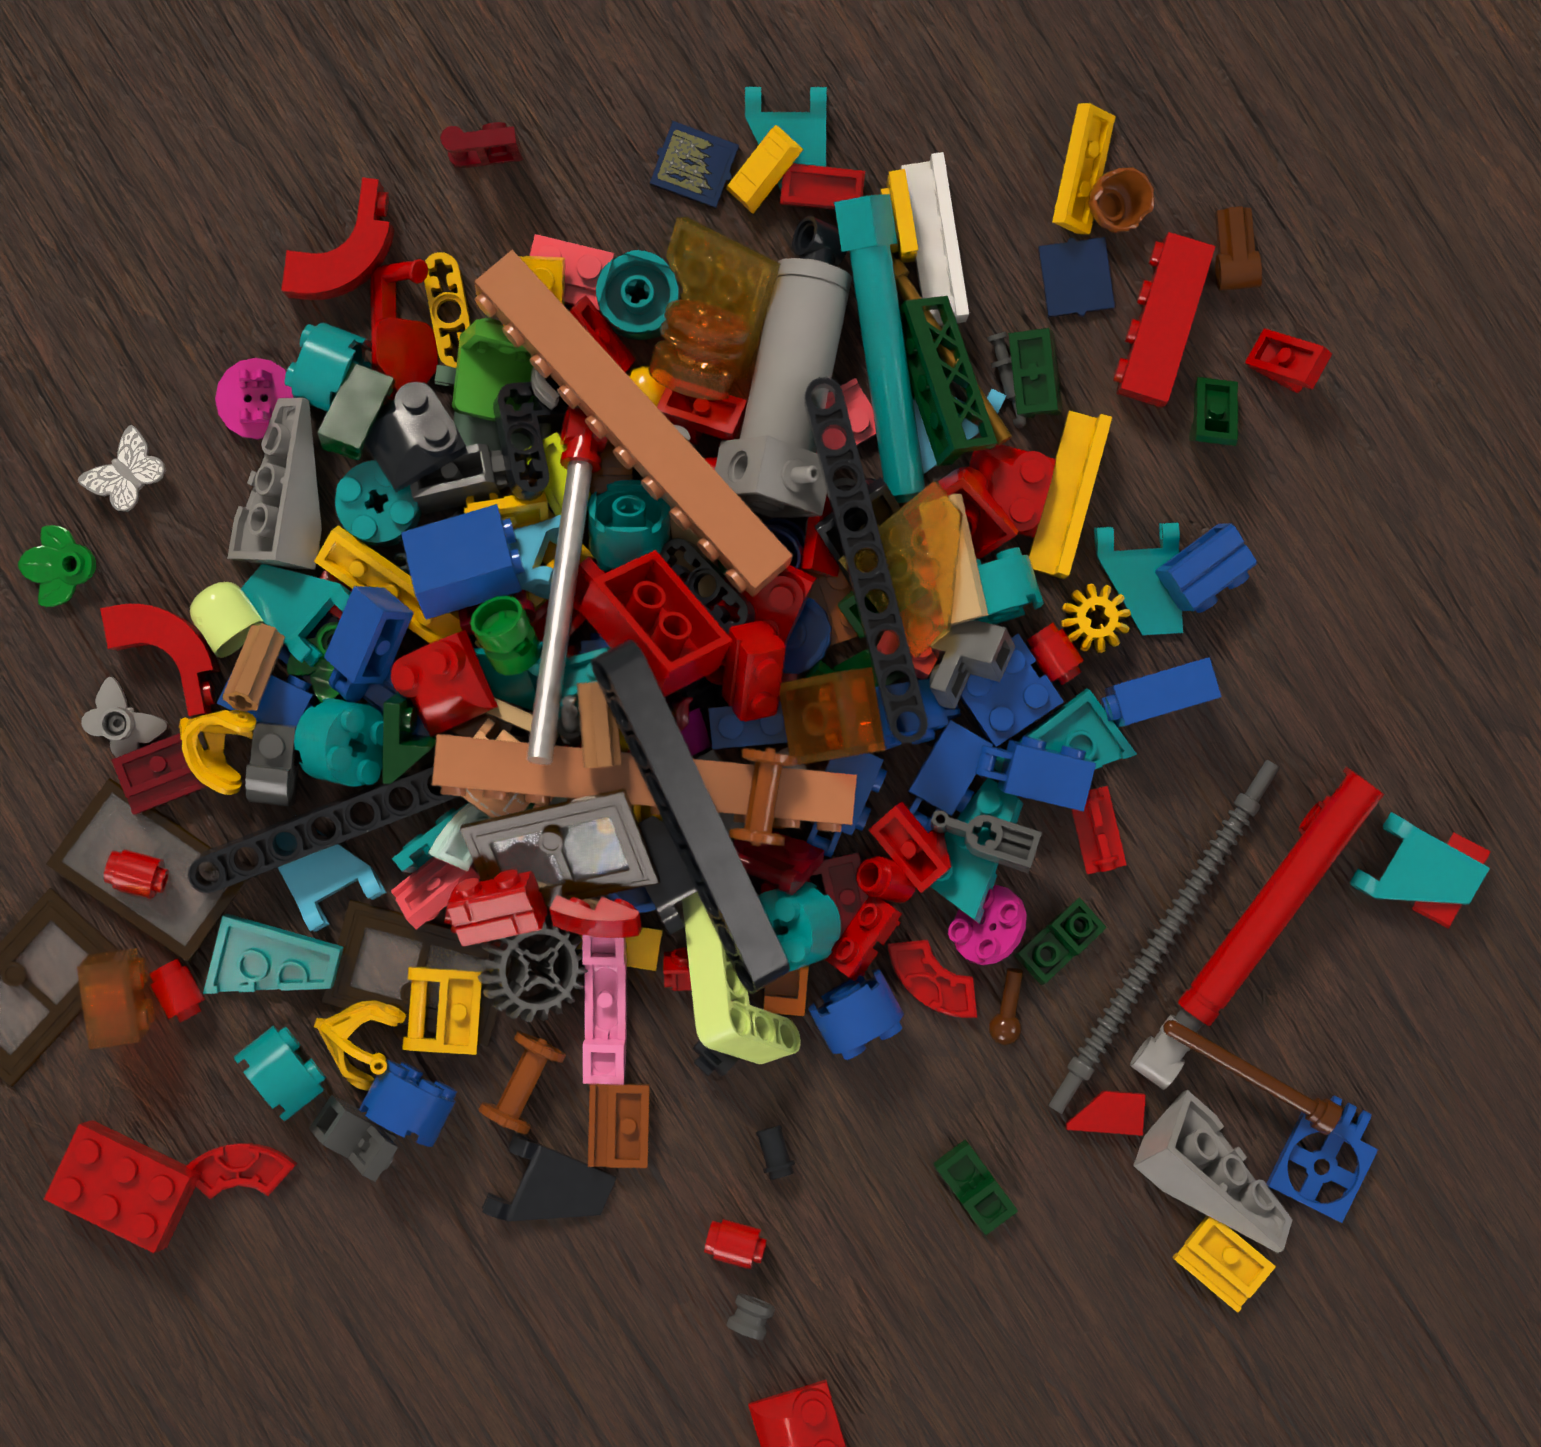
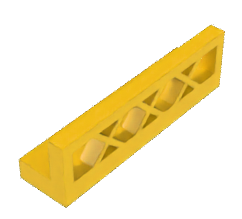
[1029,410,1112,579]
[314,525,462,643]

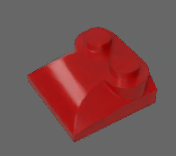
[969,444,1056,539]
[904,467,1019,559]
[713,565,817,646]
[391,630,498,737]
[748,1379,847,1447]

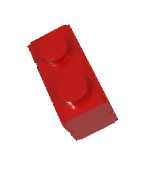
[722,620,786,722]
[447,869,547,946]

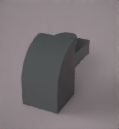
[930,621,1015,710]
[246,721,299,807]
[309,1095,398,1182]

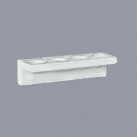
[901,152,969,326]

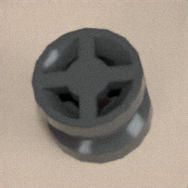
[726,1293,776,1340]

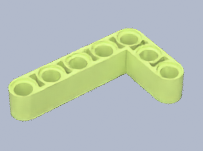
[682,892,801,1064]

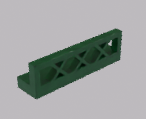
[899,296,997,467]

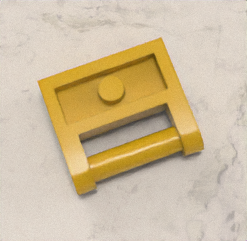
[402,967,483,1055]

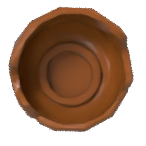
[1088,167,1154,233]

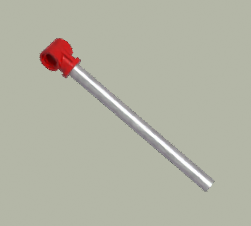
[527,406,607,765]

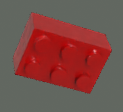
[579,550,733,697]
[44,1120,202,1253]

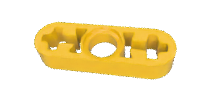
[424,252,471,368]

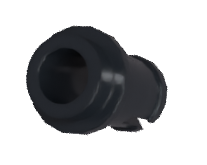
[756,1125,795,1180]

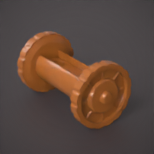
[729,748,798,846]
[479,1031,566,1134]

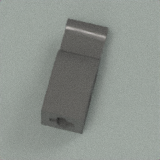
[930,811,1042,873]

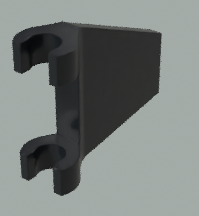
[616,815,697,935]
[482,1132,617,1222]

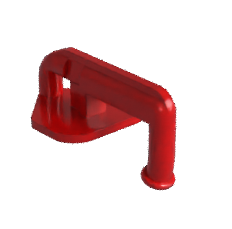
[371,259,438,400]

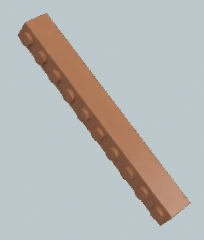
[474,250,793,597]
[432,734,857,832]

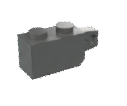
[410,444,528,515]

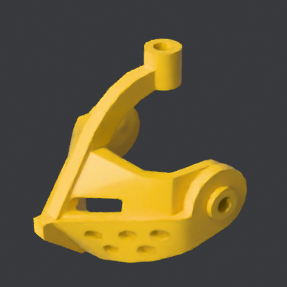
[179,710,257,795]
[314,1001,406,1091]

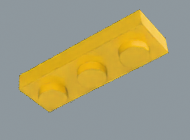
[1052,103,1115,234]

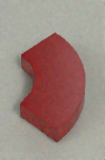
[887,939,977,1018]
[186,1143,298,1199]

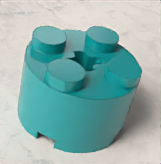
[596,250,680,340]
[284,322,372,412]
[335,460,422,547]
[587,480,671,571]
[970,547,1044,625]
[294,698,383,787]
[758,882,841,972]
[234,1025,327,1121]

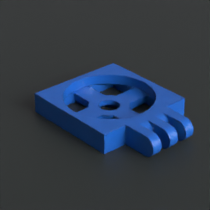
[1266,1095,1378,1223]

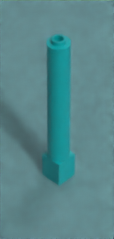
[834,194,926,503]

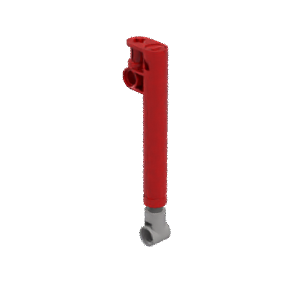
[1130,766,1385,1090]

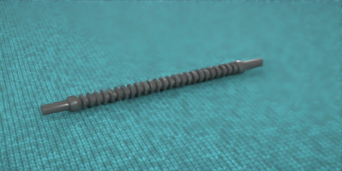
[1048,760,1280,1114]

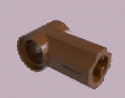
[1215,206,1262,291]

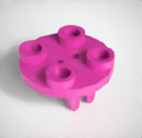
[215,358,294,440]
[948,885,1027,965]

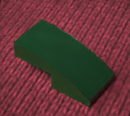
[933,1139,1018,1236]

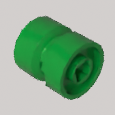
[471,596,542,675]

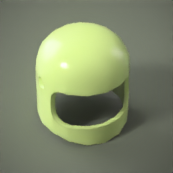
[190,582,264,658]

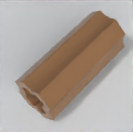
[223,623,285,712]
[577,682,621,768]

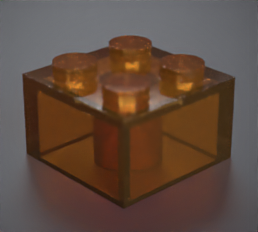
[780,667,886,765]
[77,948,154,1050]

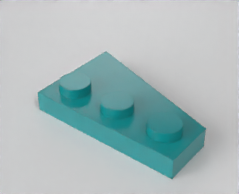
[203,913,344,994]

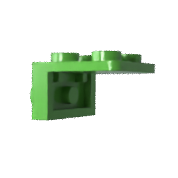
[452,318,533,422]

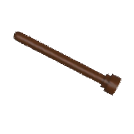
[1163,1020,1343,1135]

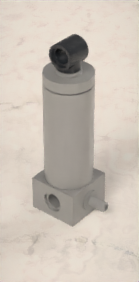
[715,216,852,518]

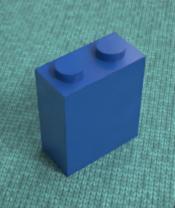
[401,504,525,620]
[1101,657,1222,727]

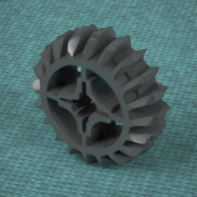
[477,914,588,1022]

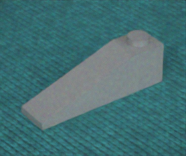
[227,398,322,570]
[1133,1090,1292,1253]

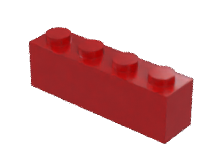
[1113,232,1216,408]

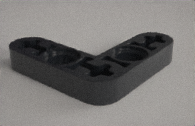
[493,380,569,501]
[660,538,755,694]

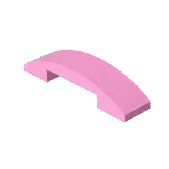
[582,935,627,1085]

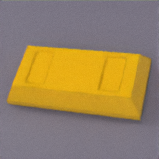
[726,125,803,214]

